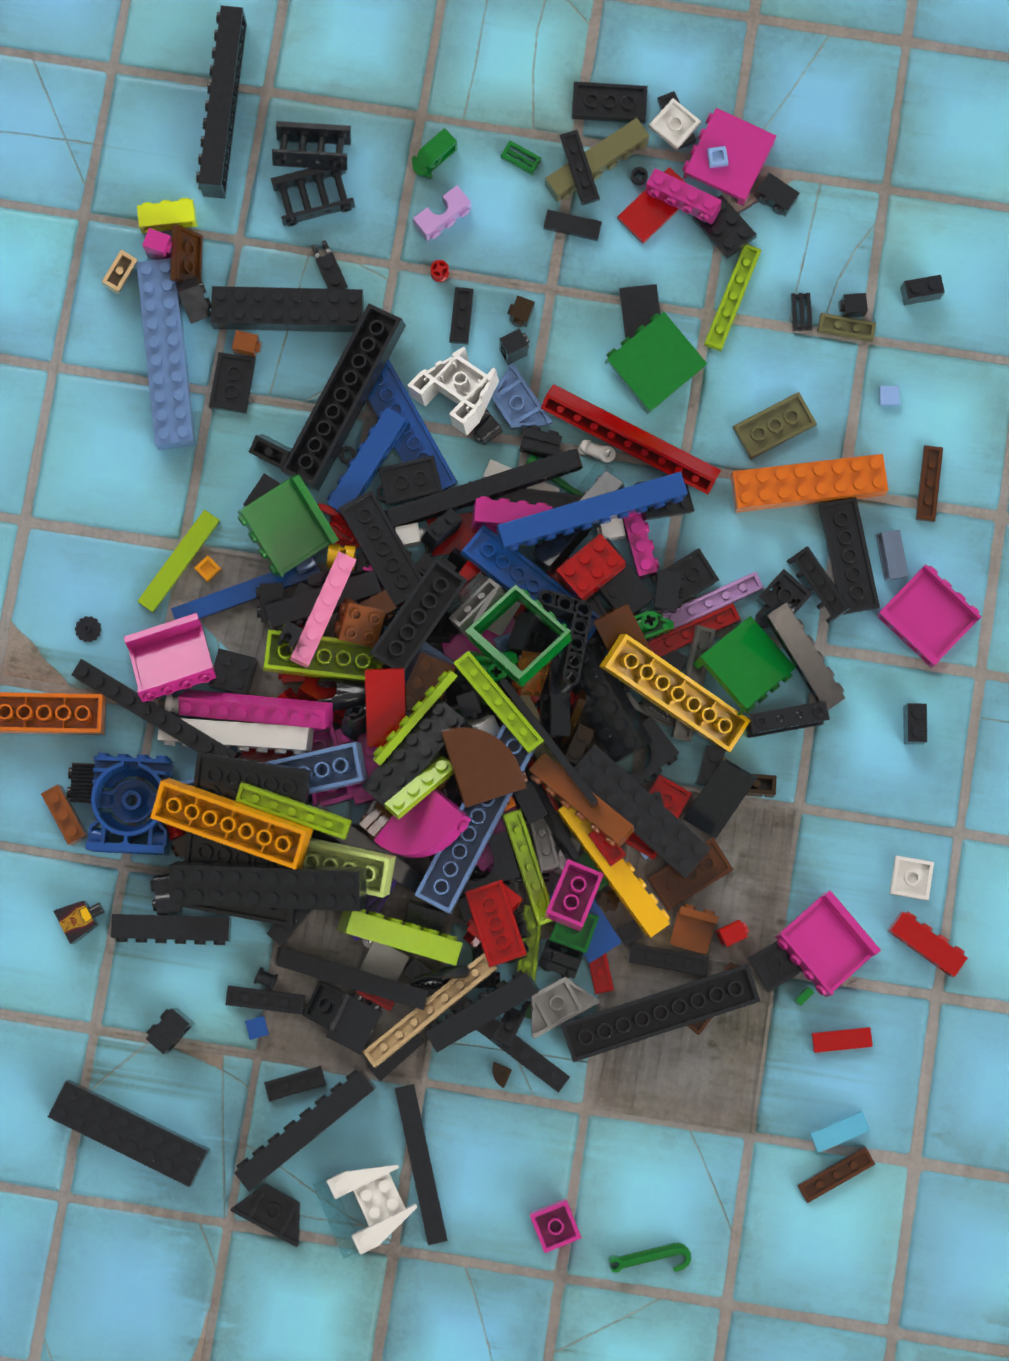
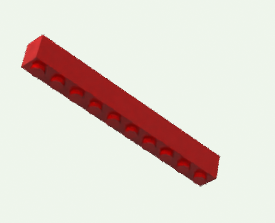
[540,384,721,495]

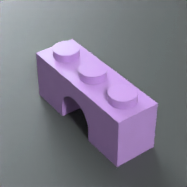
[413,185,471,241]

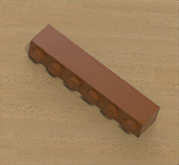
[529,753,635,848]

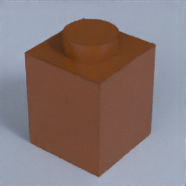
[232,330,262,358]

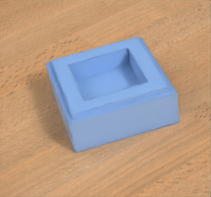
[707,146,729,168]
[879,386,900,406]

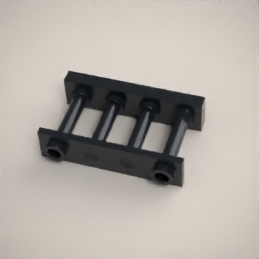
[272,121,351,170]
[271,168,355,226]
[746,701,830,739]

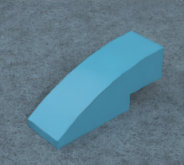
[809,1111,870,1153]

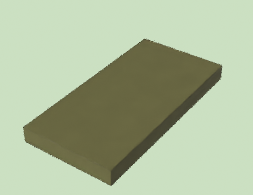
[732,392,817,460]

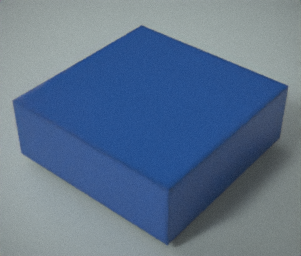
[245,1016,269,1040]

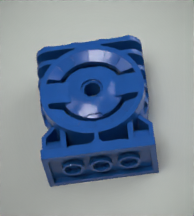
[85,753,174,856]

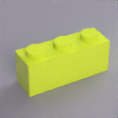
[137,198,197,233]

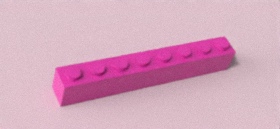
[178,689,333,729]

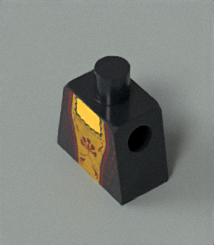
[53,901,104,944]

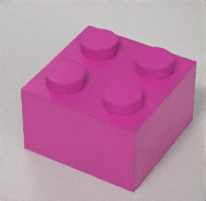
[529,1198,581,1253]

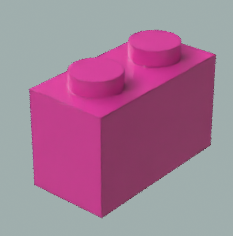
[142,228,173,260]

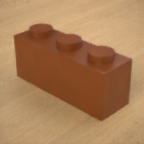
[41,784,88,846]

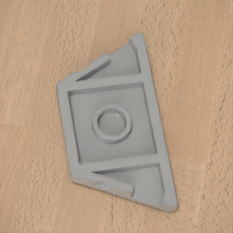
[531,977,600,1039]

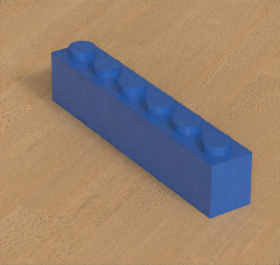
[327,407,409,512]

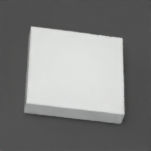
[649,98,701,150]
[889,856,934,901]

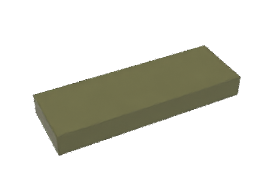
[817,313,876,342]

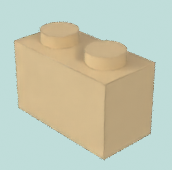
[102,250,138,295]

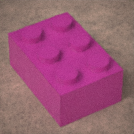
[544,859,604,932]

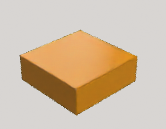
[194,555,222,582]

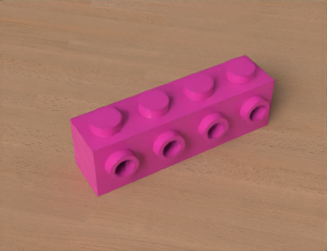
[646,168,722,224]
[623,512,659,579]

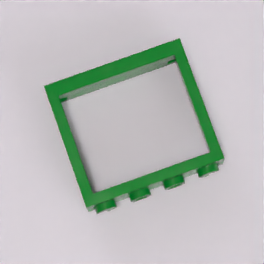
[465,584,572,688]

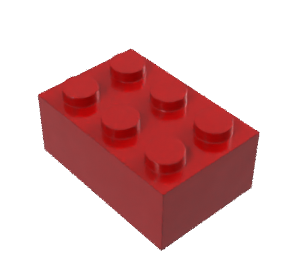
[556,533,626,601]

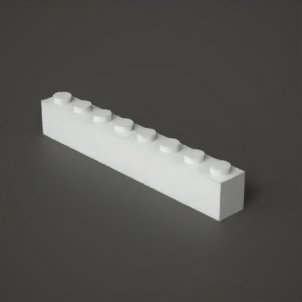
[158,718,314,755]

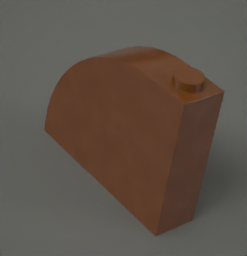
[440,727,528,808]

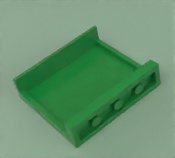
[605,312,707,414]
[237,475,339,577]
[693,616,796,716]

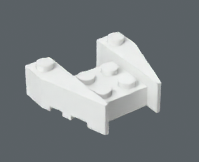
[407,347,499,435]
[326,1164,417,1255]

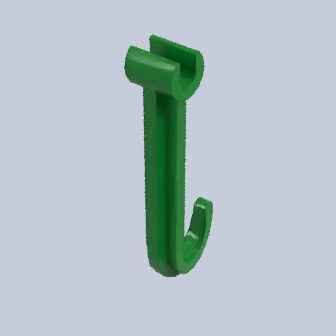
[608,1243,691,1273]

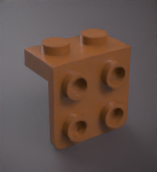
[334,598,385,647]
[670,904,719,954]

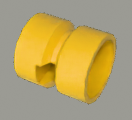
[327,544,356,571]

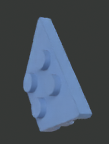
[491,363,552,429]

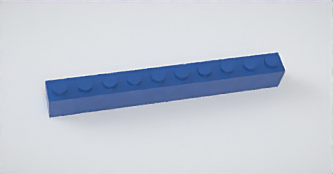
[496,472,688,552]

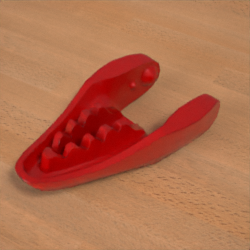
[317,503,359,548]

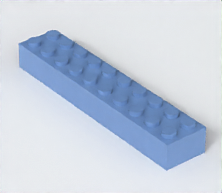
[136,258,196,450]
[415,724,536,914]
[181,742,368,795]

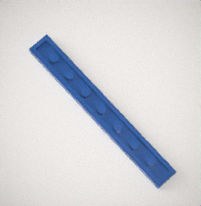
[171,557,320,620]

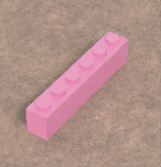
[290,552,357,668]

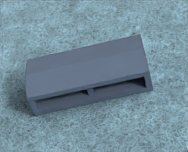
[876,530,908,581]

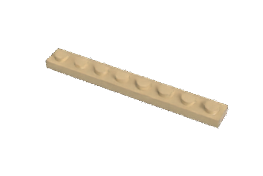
[363,953,498,1068]

